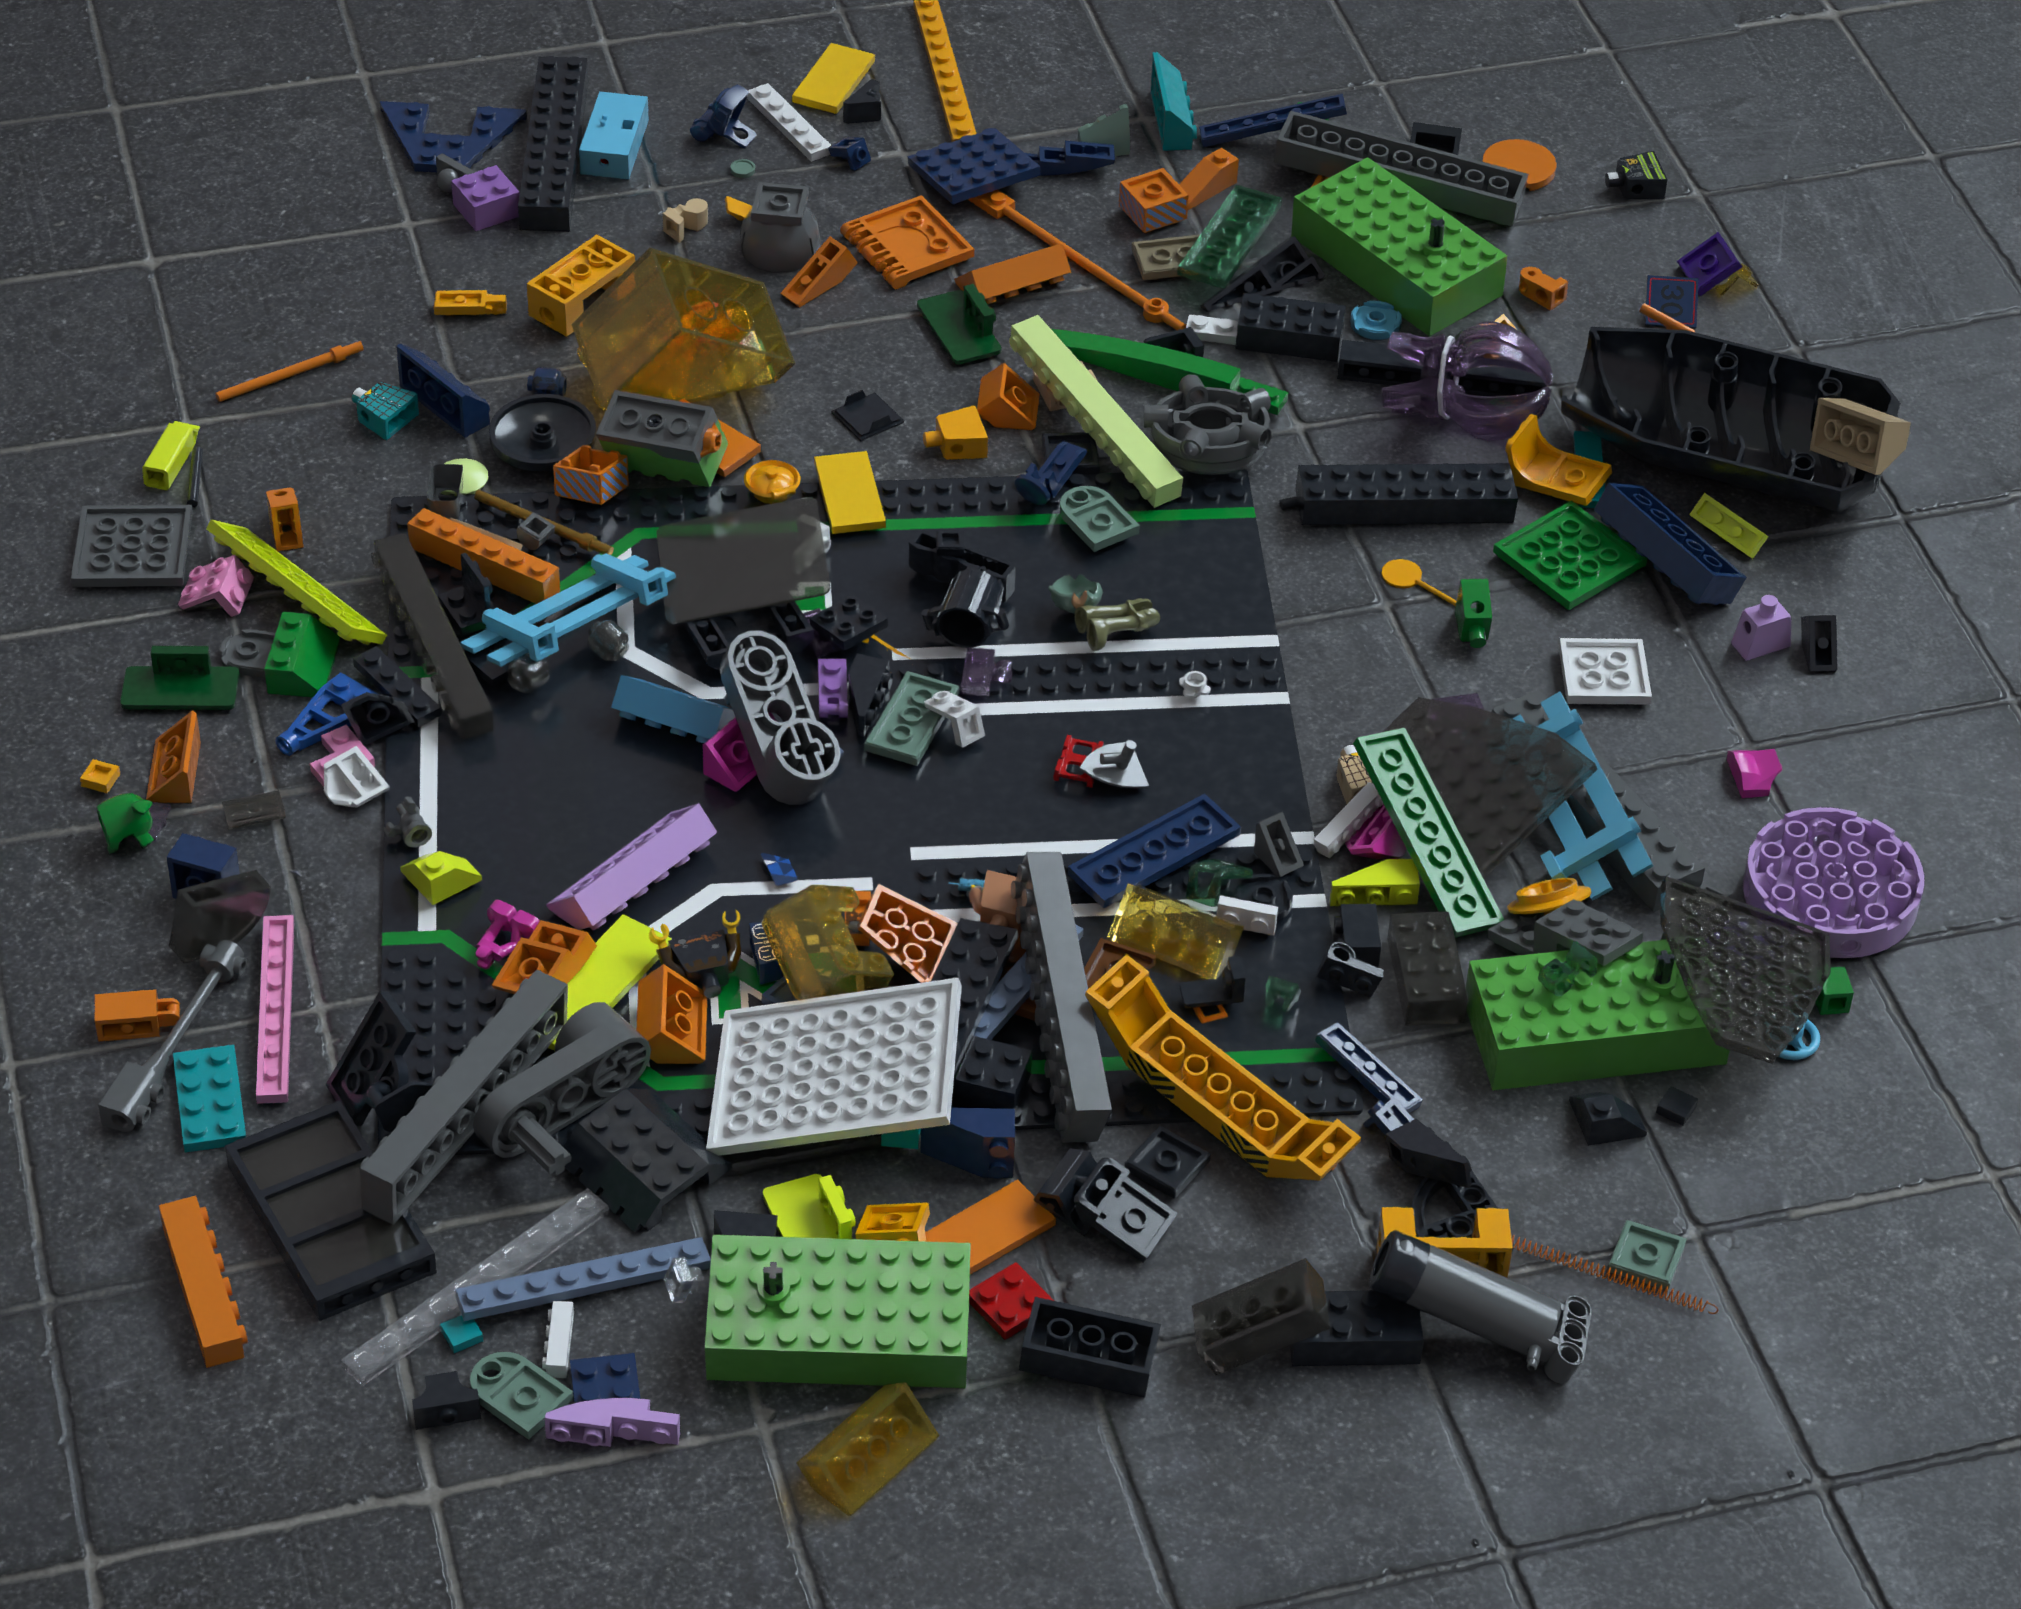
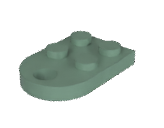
[1060,486,1140,552]
[470,1352,574,1440]

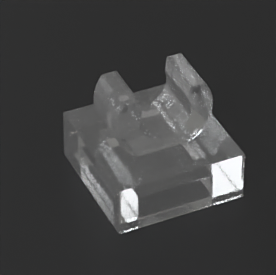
[663,1258,704,1303]

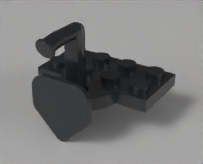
[326,991,432,1132]

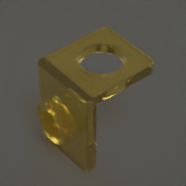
[1714,263,1759,295]

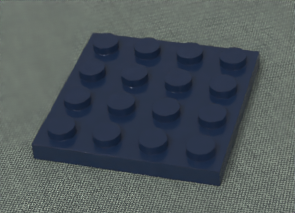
[907,128,1041,204]

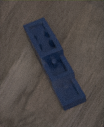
[1025,140,1115,176]

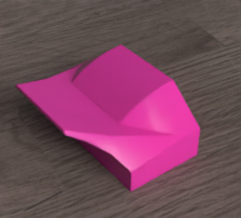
[1726,749,1782,798]

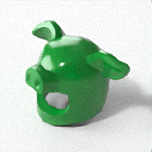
[96,793,154,854]

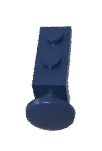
[1014,441,1087,505]

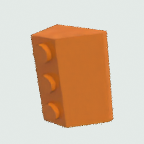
[636,964,707,1064]

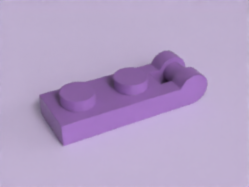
[818,659,848,718]

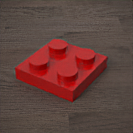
[969,1262,1054,1340]

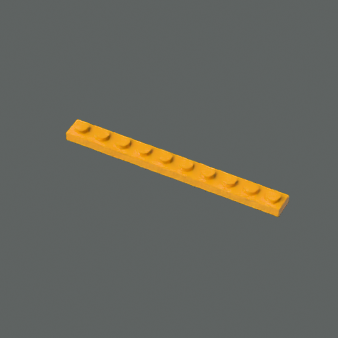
[913,0,977,142]

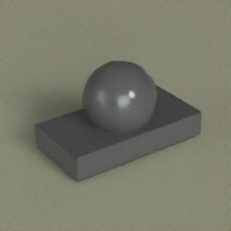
[436,153,475,193]

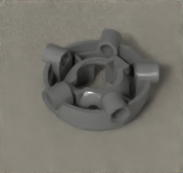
[1144,375,1272,475]

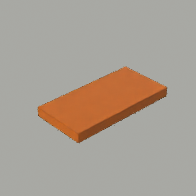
[925,1179,1056,1275]

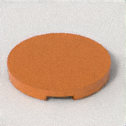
[1482,139,1557,191]

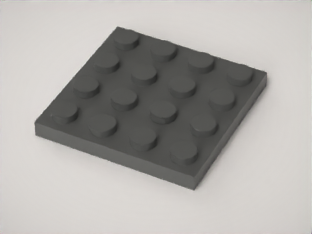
[71,505,193,587]

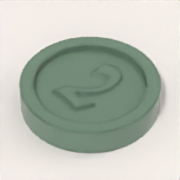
[730,159,755,178]

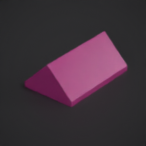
[703,713,777,792]

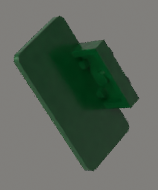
[917,284,1002,365]
[120,646,240,710]

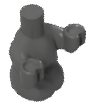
[383,797,432,847]

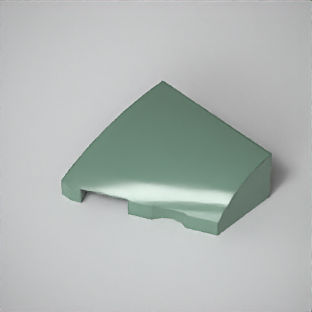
[1078,104,1130,156]

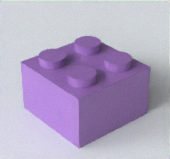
[451,165,520,231]

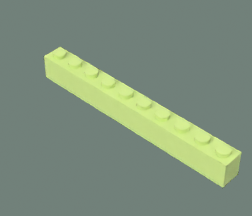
[1009,315,1183,508]

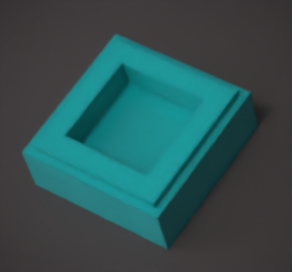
[440,1315,483,1353]

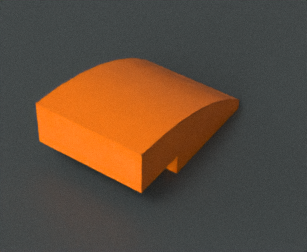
[492,920,597,994]

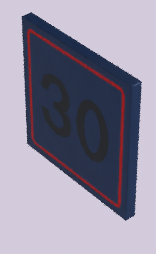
[1645,275,1699,328]

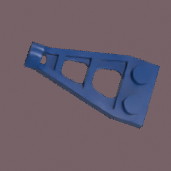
[275,672,378,756]

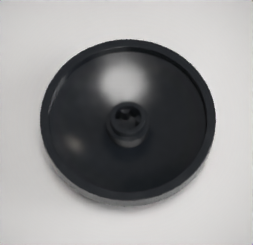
[489,394,597,471]

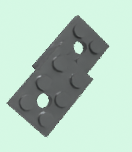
[1488,899,1643,966]

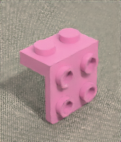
[178,554,254,617]

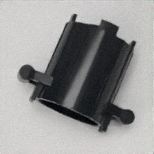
[921,565,1010,649]

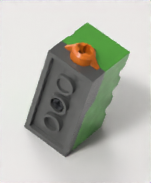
[596,390,728,487]

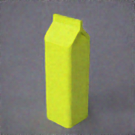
[142,421,200,490]

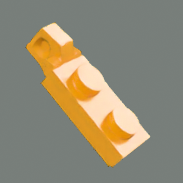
[434,290,507,316]

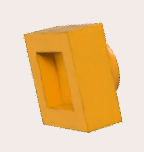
[80,759,120,793]

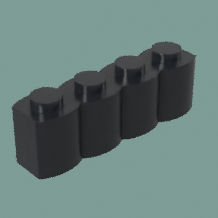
[909,530,1016,602]

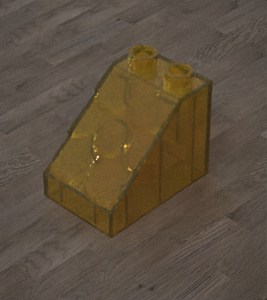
[571,248,795,411]

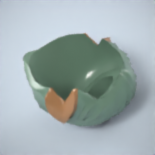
[1048,574,1103,613]

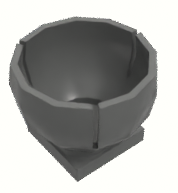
[740,182,821,273]

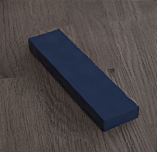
[1315,1022,1423,1113]

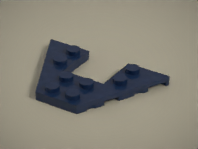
[380,101,527,173]

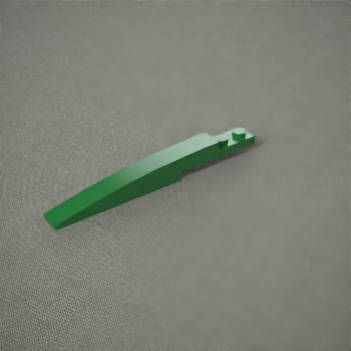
[1051,329,1288,415]

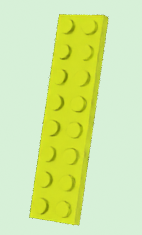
[206,520,387,645]

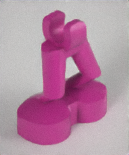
[475,900,540,970]

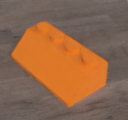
[954,243,1071,305]

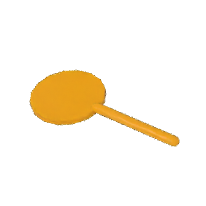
[1382,559,1457,606]

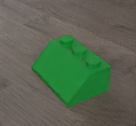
[265,612,340,697]

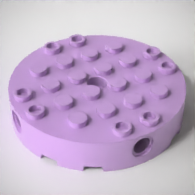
[1743,807,1924,958]

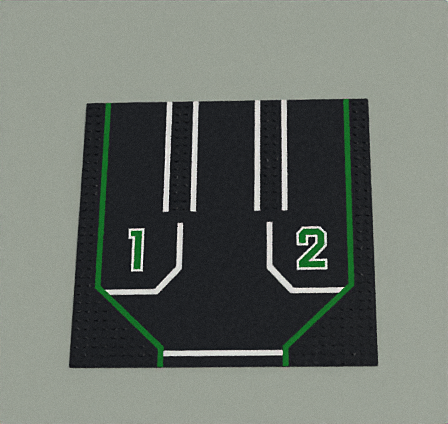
[378,469,1363,1155]

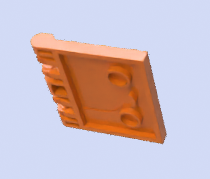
[840,195,975,289]

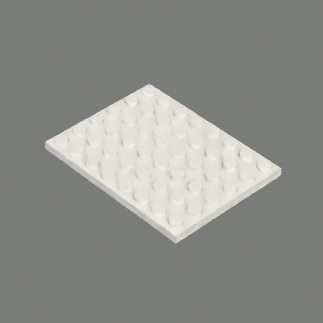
[706,978,962,1156]

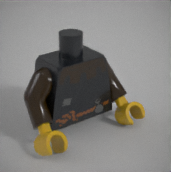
[649,910,741,998]

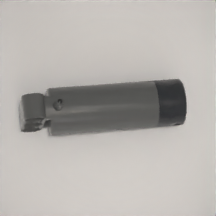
[1369,1230,1592,1384]

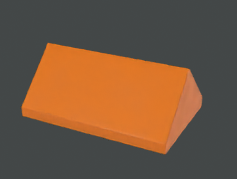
[146,711,201,803]

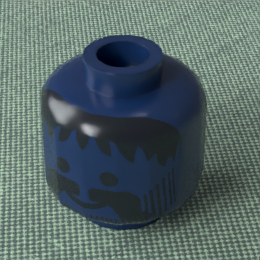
[527,367,567,397]

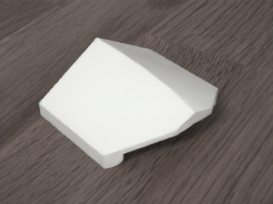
[324,746,390,808]

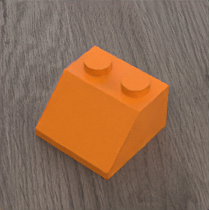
[977,363,1040,430]

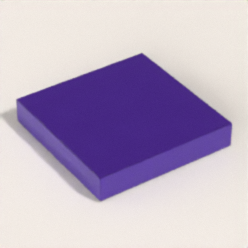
[1677,232,1742,296]

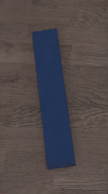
[1199,94,1347,147]

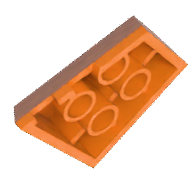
[858,884,958,983]

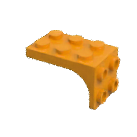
[1505,414,1612,506]

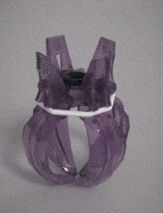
[1382,321,1553,441]

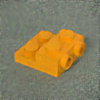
[855,1202,930,1241]

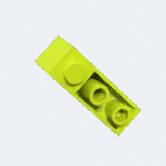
[1329,859,1420,906]

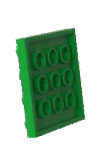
[1493,501,1647,610]

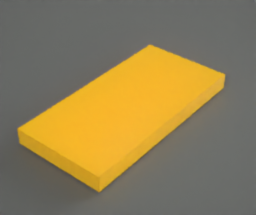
[792,43,875,114]
[814,451,886,534]

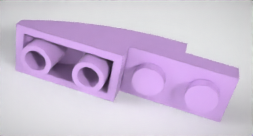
[545,1398,680,1447]

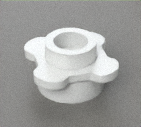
[1179,671,1210,698]

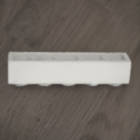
[1313,782,1383,858]

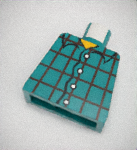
[352,382,419,440]

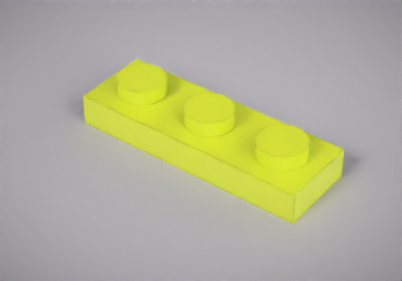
[1689,493,1769,559]

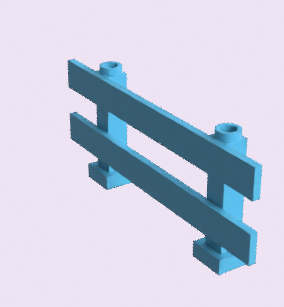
[460,553,676,667]
[1485,691,1654,901]

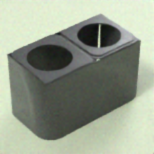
[427,464,463,520]

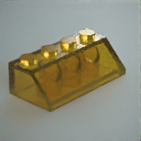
[1107,883,1244,979]
[796,1382,940,1516]

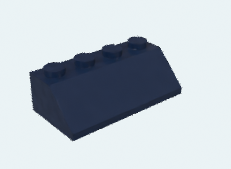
[396,344,490,438]

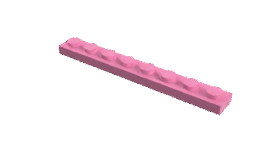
[256,915,294,1104]

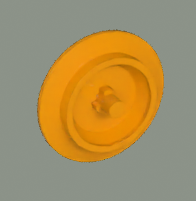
[1507,878,1592,916]

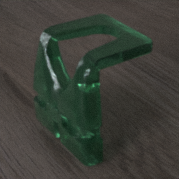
[1186,859,1253,907]

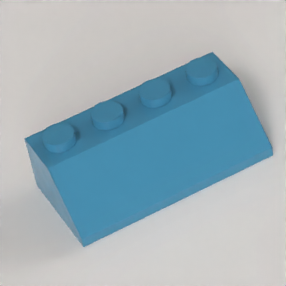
[611,675,735,743]

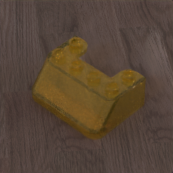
[761,885,894,1000]

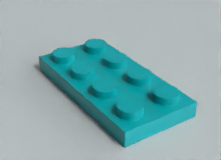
[173,1044,246,1153]

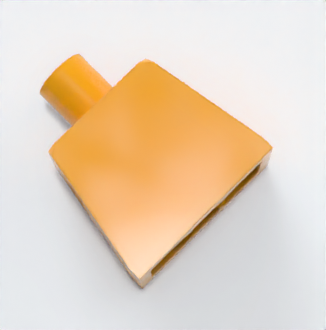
[923,406,988,460]

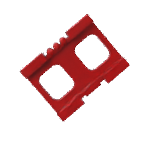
[1053,735,1104,788]

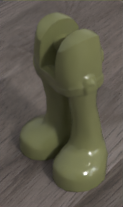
[1075,598,1160,651]

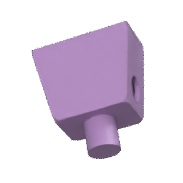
[1731,595,1791,661]

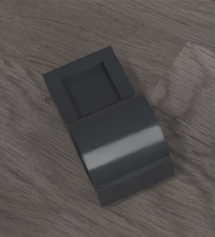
[1316,942,1384,997]

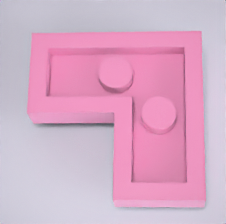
[310,725,375,787]

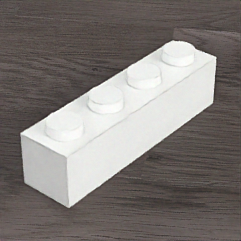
[542,1301,574,1378]

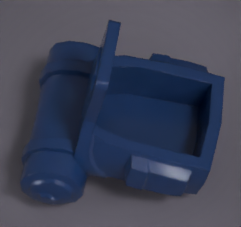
[690,84,757,148]

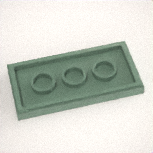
[864,671,959,766]

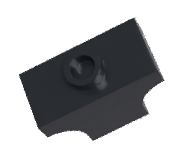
[412,1371,481,1430]

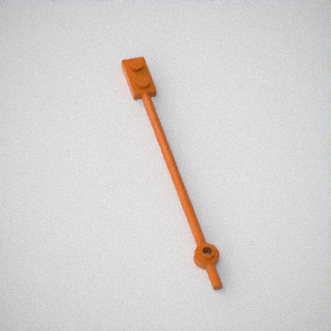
[968,189,1186,331]

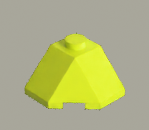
[400,851,482,905]

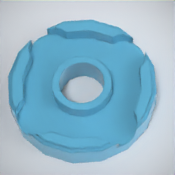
[1350,301,1402,340]

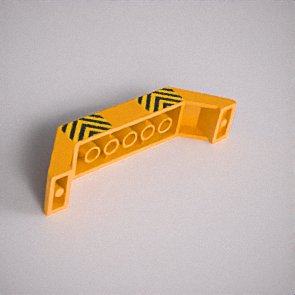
[1085,954,1361,1181]

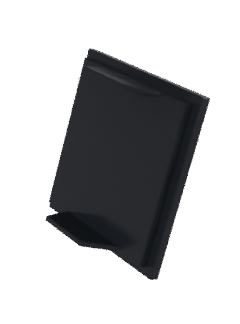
[831,390,904,441]

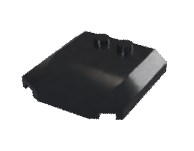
[676,579,814,670]

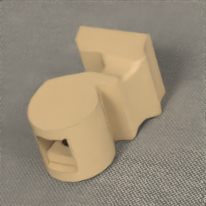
[663,198,708,243]

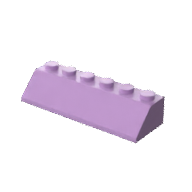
[546,803,717,930]

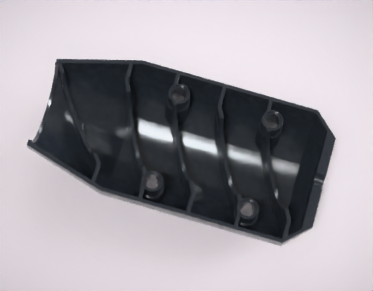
[1561,327,1901,513]

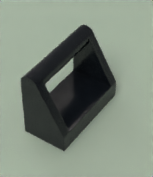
[1410,122,1462,155]

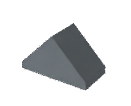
[1254,812,1304,877]

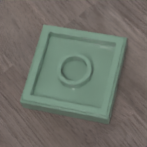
[1608,1220,1687,1290]

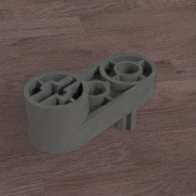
[720,631,841,805]
[473,1002,651,1175]

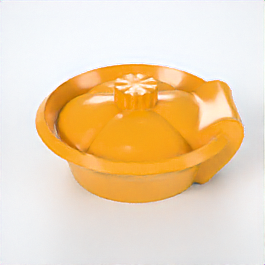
[744,460,801,505]

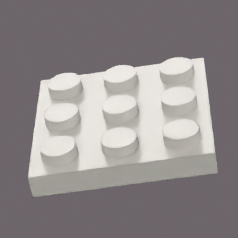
[1559,638,1652,705]

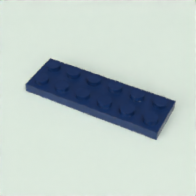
[1068,794,1241,908]

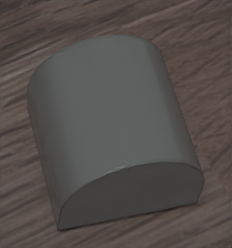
[517,512,555,550]

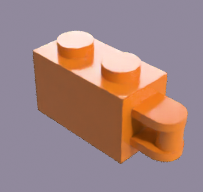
[95,989,180,1042]

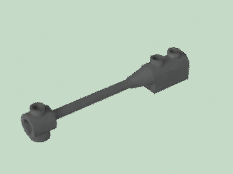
[99,940,247,1132]

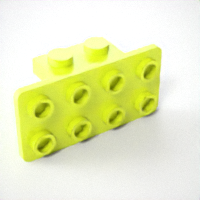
[763,1174,856,1239]

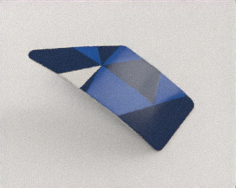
[760,853,798,886]

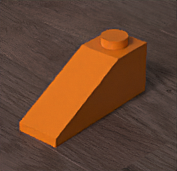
[1179,148,1239,210]
[781,236,858,308]

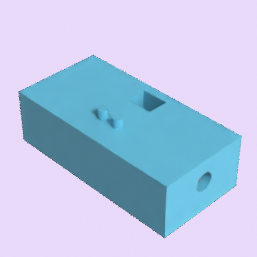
[579,91,649,179]

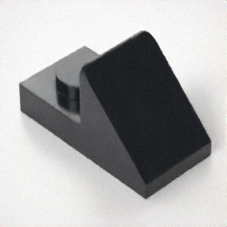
[843,79,881,124]

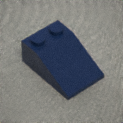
[920,1108,1015,1178]

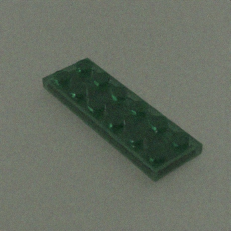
[1177,185,1283,289]

